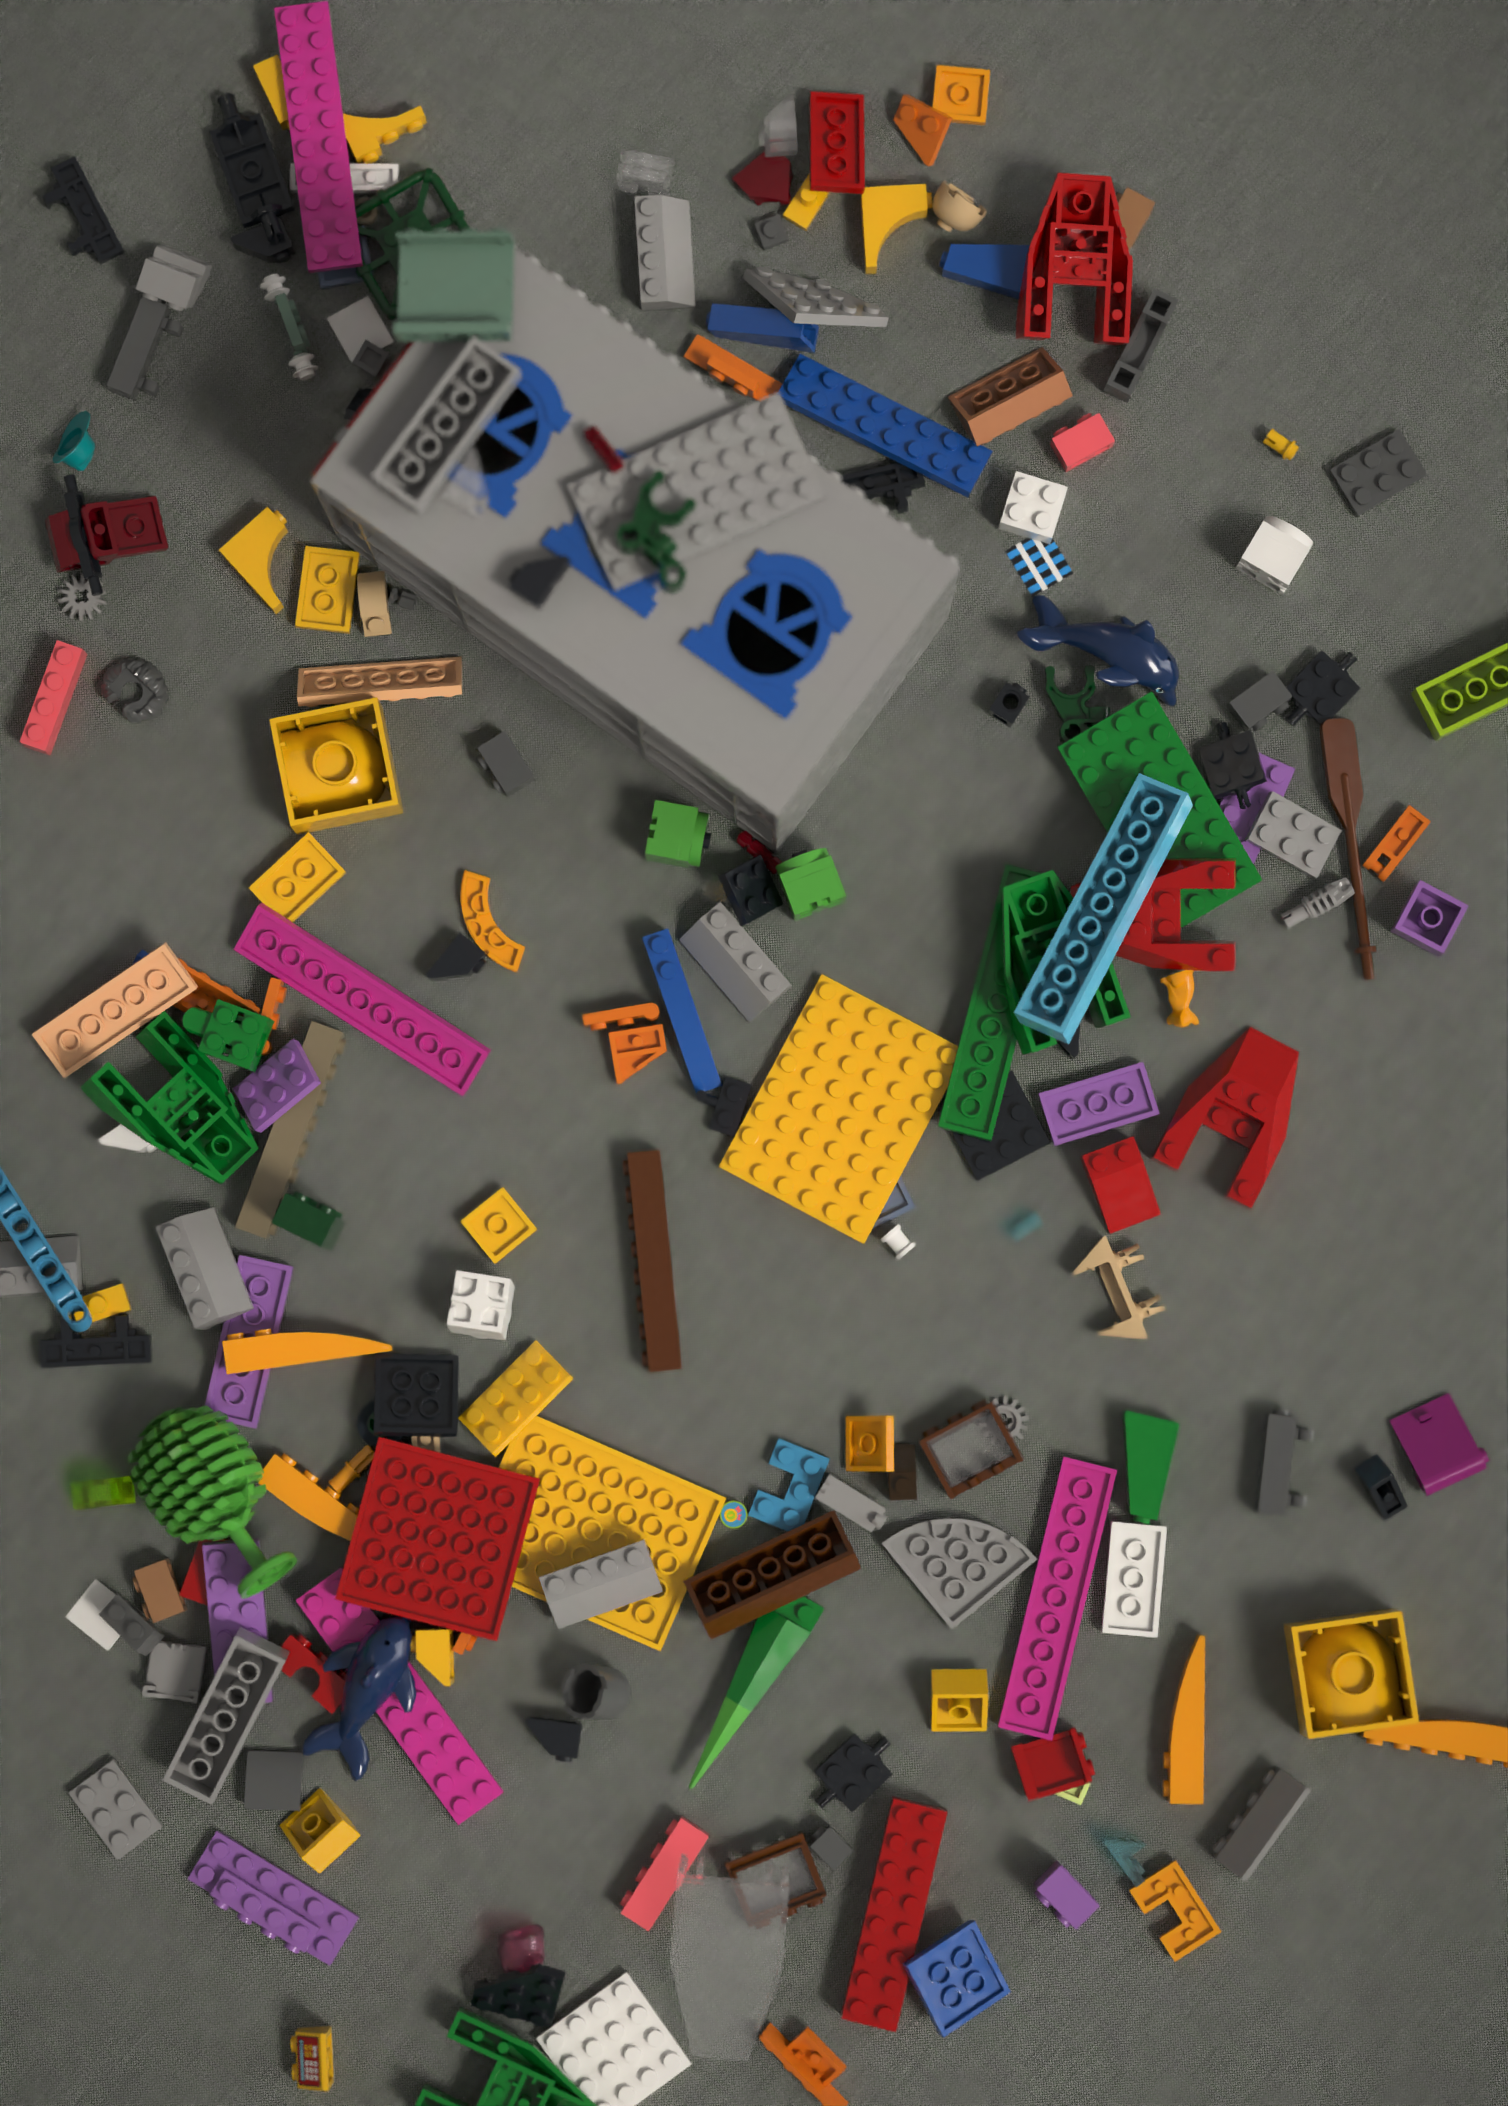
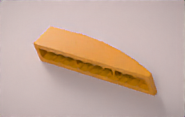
[222,1329,392,1374]
[1163,1634,1205,1804]

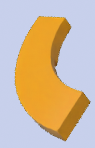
[460,870,526,973]

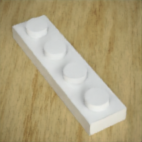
[290,163,399,193]

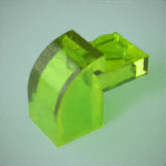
[71,1476,136,1510]

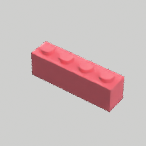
[20,640,87,756]
[619,1816,709,1931]

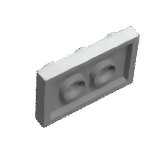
[1245,791,1342,879]
[69,1759,164,1861]

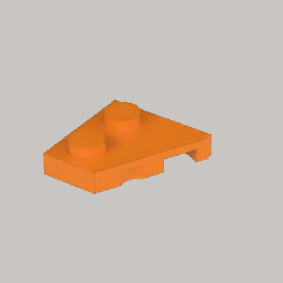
[893,94,952,166]
[608,1023,667,1085]

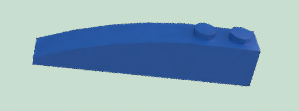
[642,928,722,1093]

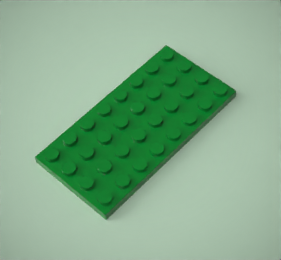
[1057,691,1262,928]

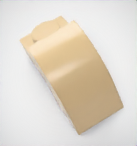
[357,571,392,637]

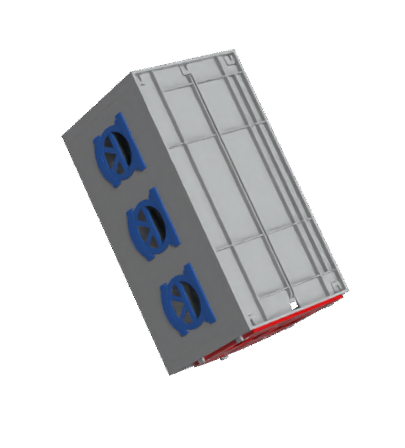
[311,244,960,854]

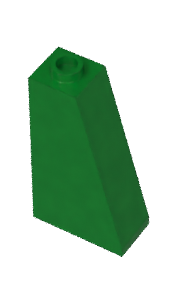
[1123,1410,1180,1524]

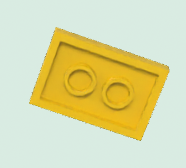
[295,546,360,634]
[249,832,346,922]

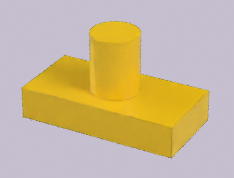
[783,173,830,231]
[74,1283,132,1323]

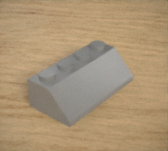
[634,195,695,311]
[679,902,791,1023]
[156,1207,254,1331]
[0,1235,83,1297]
[539,1539,663,1629]
[1213,1766,1311,1882]

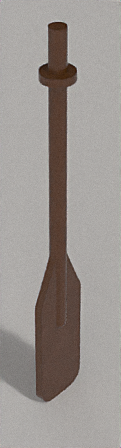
[1320,718,1377,981]

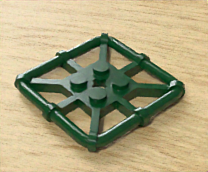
[355,167,470,320]

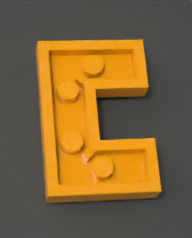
[1128,1860,1221,1962]

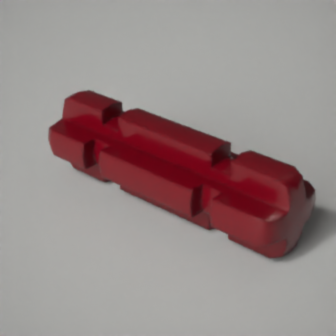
[583,425,624,473]
[736,830,782,874]

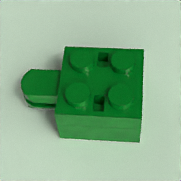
[182,999,274,1073]

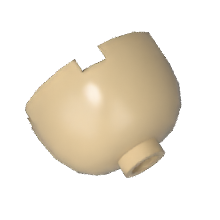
[932,180,987,232]

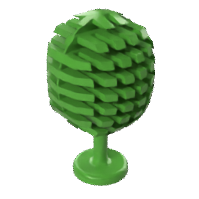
[127,1405,297,1599]

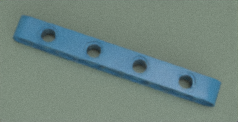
[0,1167,92,1332]

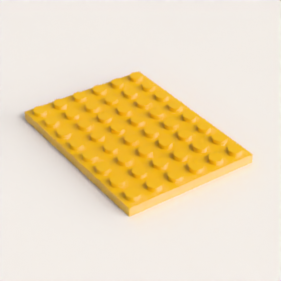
[719,974,958,1245]
[499,1416,726,1652]

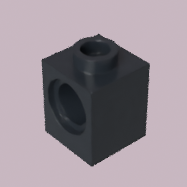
[988,682,1030,728]

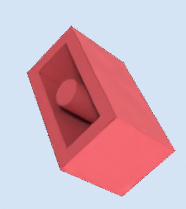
[1050,413,1115,472]

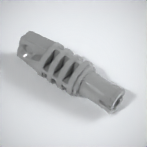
[1280,877,1355,929]

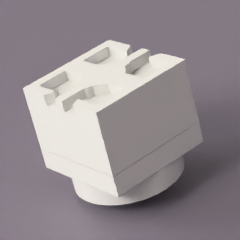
[1236,516,1313,595]
[447,1270,515,1341]

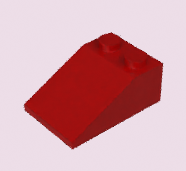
[1080,1136,1161,1234]

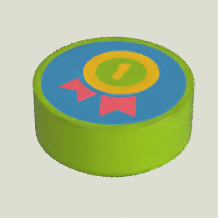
[720,1501,747,1528]

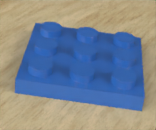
[903,1919,1011,2037]

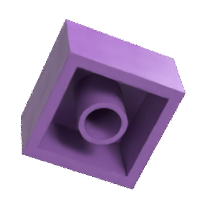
[1390,880,1469,957]
[1033,1860,1100,1930]

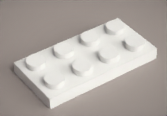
[1101,1521,1167,1638]

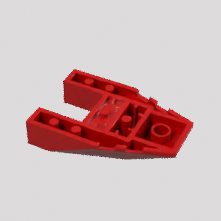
[1016,173,1133,345]
[1071,858,1236,971]
[1151,1027,1299,1210]

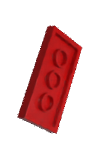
[809,91,865,194]

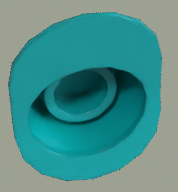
[52,411,96,471]

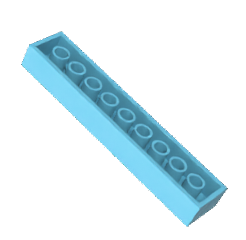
[1014,773,1193,1044]

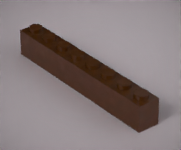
[622,1149,683,1373]

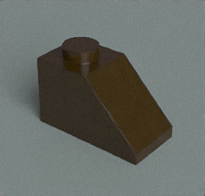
[888,1444,918,1501]

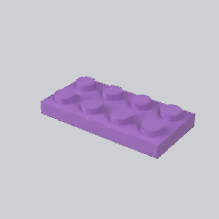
[1219,753,1295,864]
[1038,1062,1160,1146]

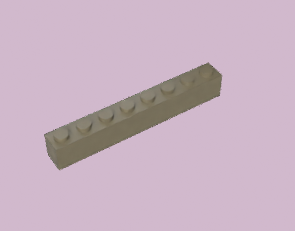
[235,1021,347,1240]

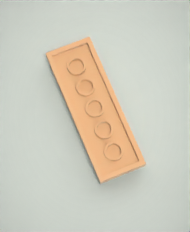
[297,657,462,707]
[32,942,198,1078]

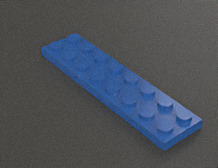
[778,354,993,498]

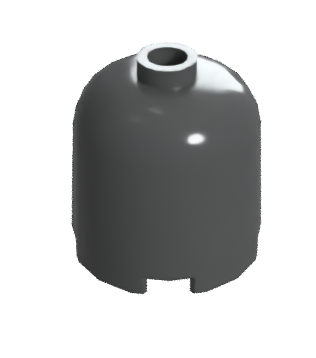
[560,1663,631,1720]

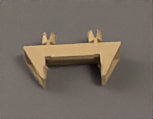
[1072,1236,1165,1340]

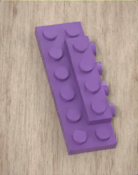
[188,1830,360,1966]

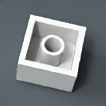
[998,471,1068,544]

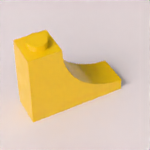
[861,184,932,274]
[219,507,288,614]

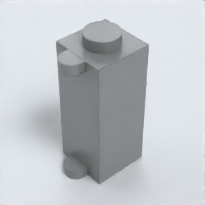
[815,1474,888,1533]

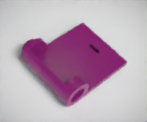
[1389,1393,1489,1497]

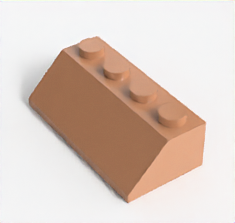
[948,347,1073,447]

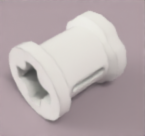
[880,1224,917,1260]

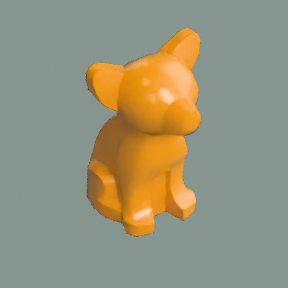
[1160,970,1199,1028]

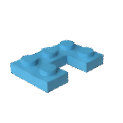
[748,1438,830,1531]

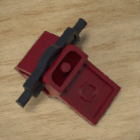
[45,474,169,596]

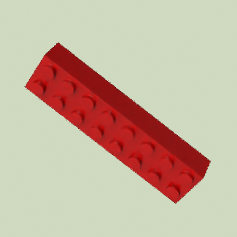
[841,1796,948,2032]

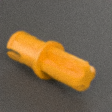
[328,1445,375,1494]

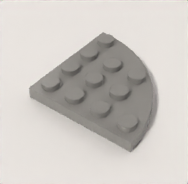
[743,266,889,327]
[882,1518,1037,1629]

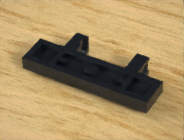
[42,156,124,265]
[840,463,925,514]
[39,1315,152,1368]

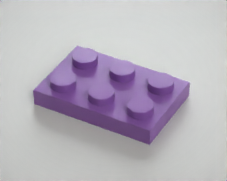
[233,1039,321,1133]

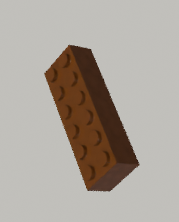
[683,1510,862,1640]

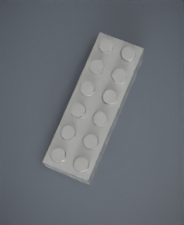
[371,336,522,516]
[162,1627,290,1805]

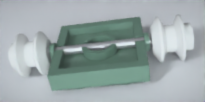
[260,274,319,381]

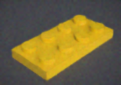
[458,1340,574,1457]

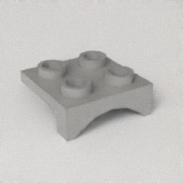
[142,1641,207,1703]

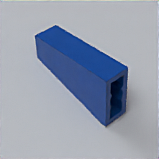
[939,244,1030,299]
[706,303,819,353]

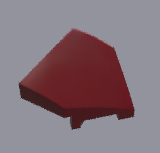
[732,144,794,205]

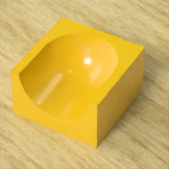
[269,697,404,835]
[1283,1608,1419,1739]

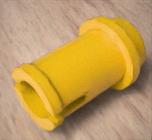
[1263,428,1299,460]

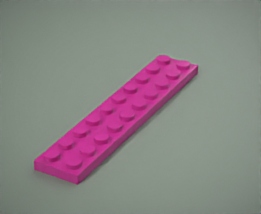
[274,1,363,273]
[233,903,491,1097]
[997,1457,1117,1741]
[296,1567,504,1825]

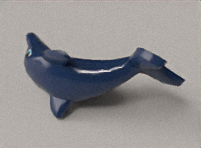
[1017,595,1180,707]
[302,1615,416,1781]

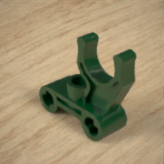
[616,470,696,594]
[1045,665,1111,744]

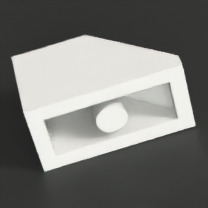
[98,1124,158,1153]

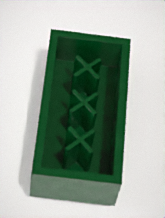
[271,1191,346,1252]

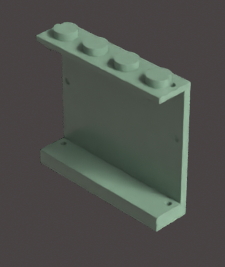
[393,228,515,342]

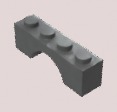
[1104,288,1178,403]

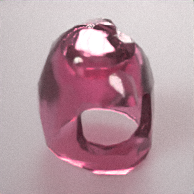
[498,1923,546,1973]

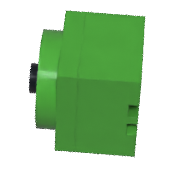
[645,800,711,868]
[775,848,846,921]

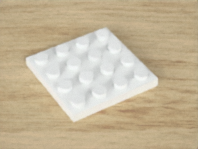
[536,1971,692,2106]

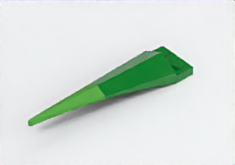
[689,1596,825,1790]

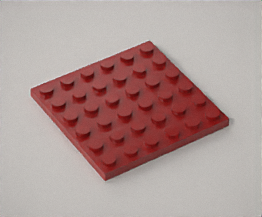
[335,1437,540,1642]

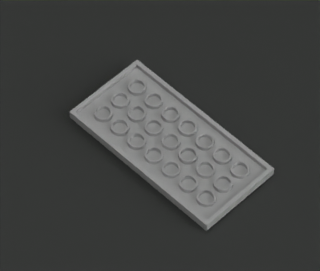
[567,392,826,591]

